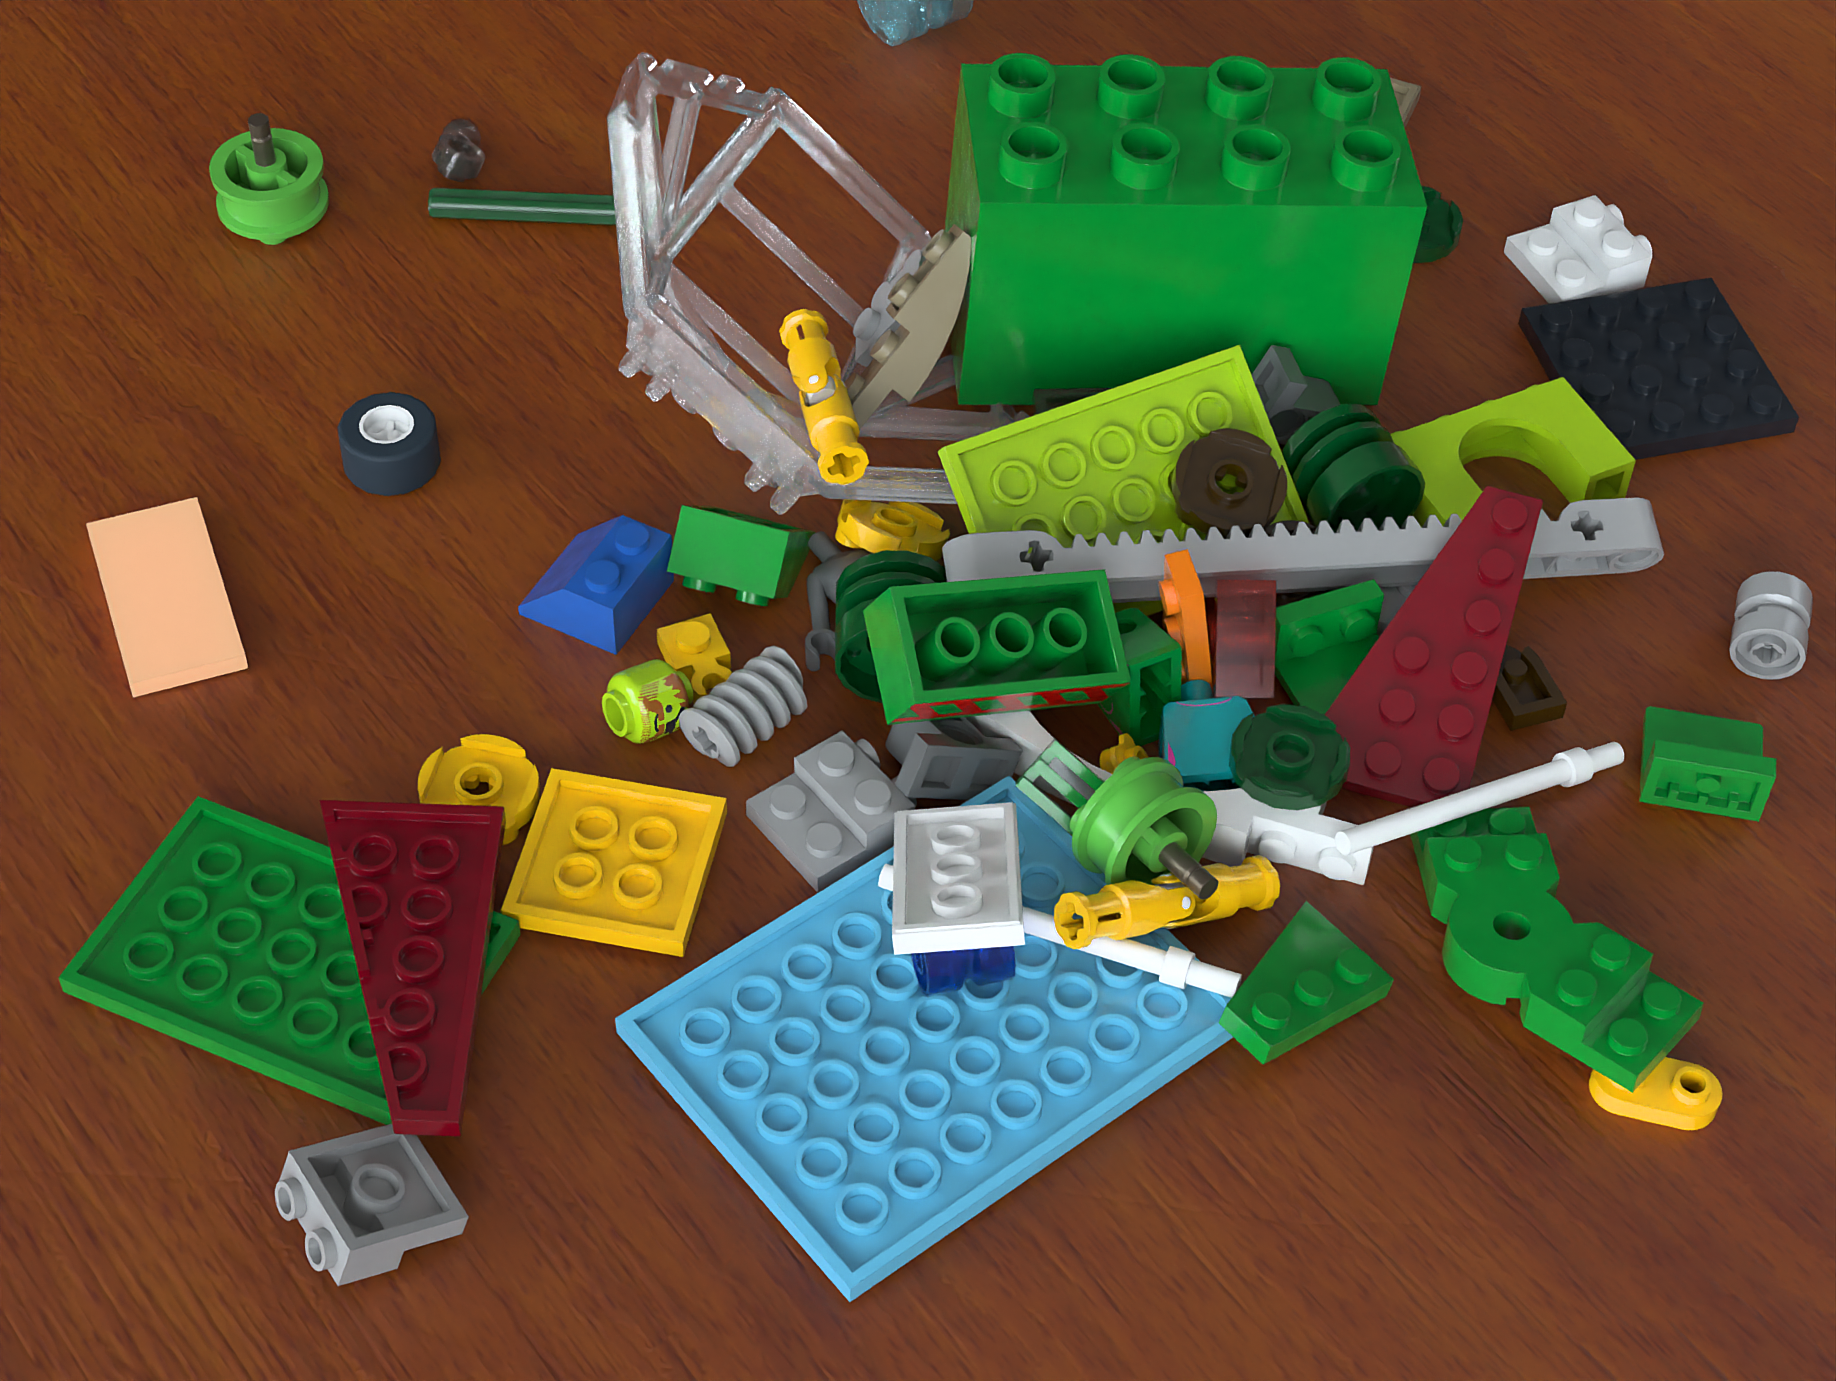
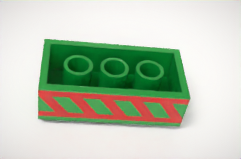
[863,569,1131,725]

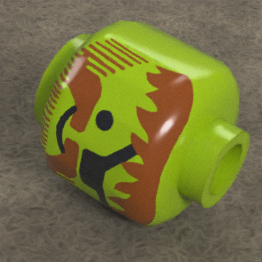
[602,659,693,744]

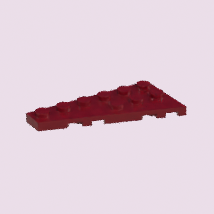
[1325,486,1543,808]
[319,800,506,1137]

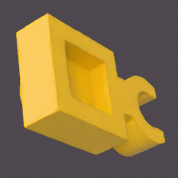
[657,613,732,704]

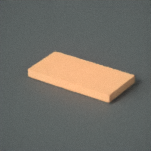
[86,497,248,697]

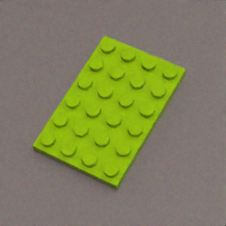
[938,345,1309,616]

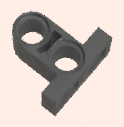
[1252,345,1341,445]
[885,717,1023,800]

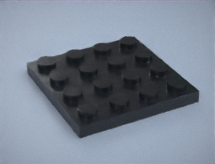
[1518,277,1799,460]

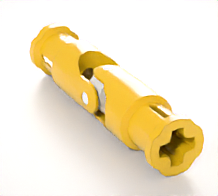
[779,309,869,485]
[1054,855,1280,949]

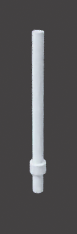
[1335,742,1624,855]
[878,863,1242,998]

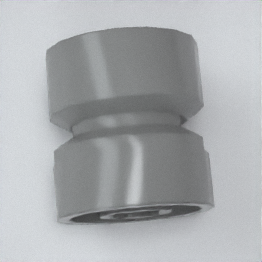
[1729,572,1813,679]

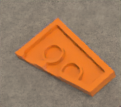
[1158,549,1214,696]

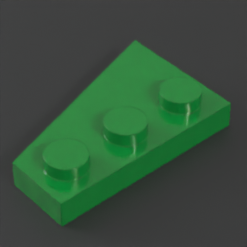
[1219,901,1394,1065]

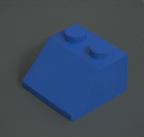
[518,515,674,655]

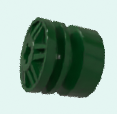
[1282,404,1426,533]
[835,550,947,704]

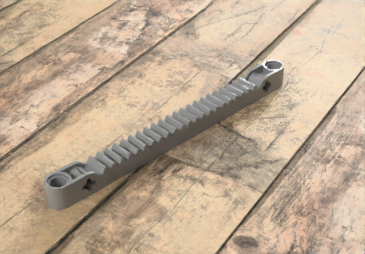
[942,498,1664,603]

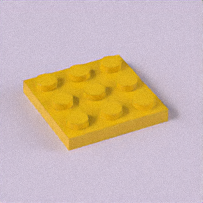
[501,768,727,957]

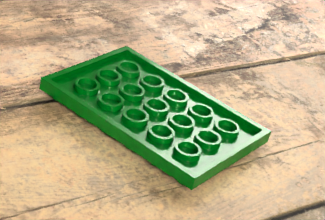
[58,796,521,1125]

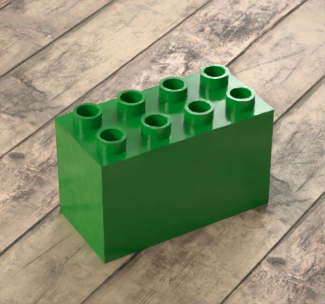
[945,53,1427,405]

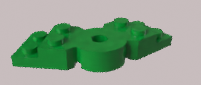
[1410,807,1704,1093]

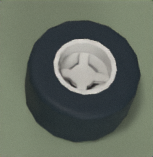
[338,392,441,496]

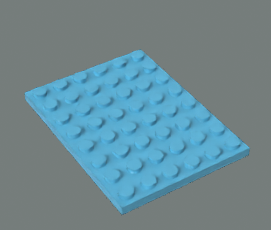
[615,776,1233,1302]

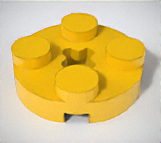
[835,491,950,561]
[418,734,540,845]

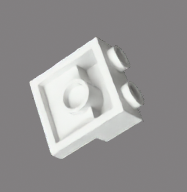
[1504,195,1652,304]

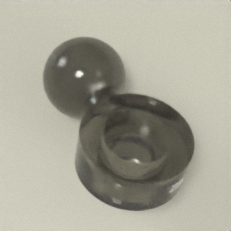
[432,118,486,182]

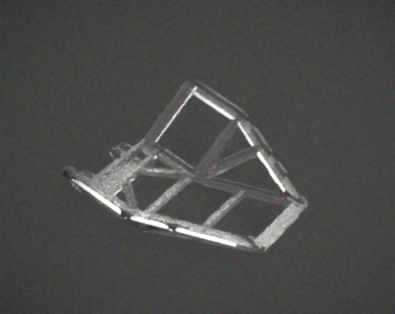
[607,52,1029,515]

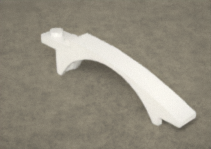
[966,711,1374,885]

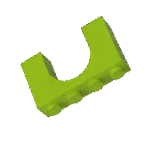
[1391,377,1636,528]

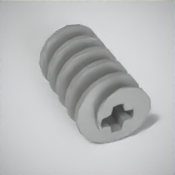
[679,646,807,767]

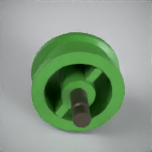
[209,113,329,245]
[1070,756,1218,900]

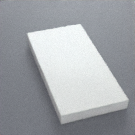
[892,802,1025,955]

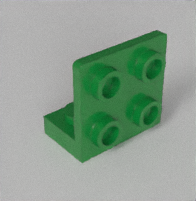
[1263,579,1384,715]
[1639,706,1776,822]

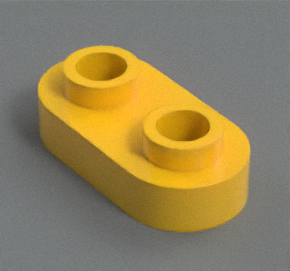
[1589,1057,1722,1130]

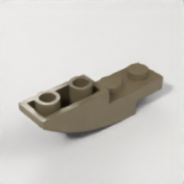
[844,224,971,430]

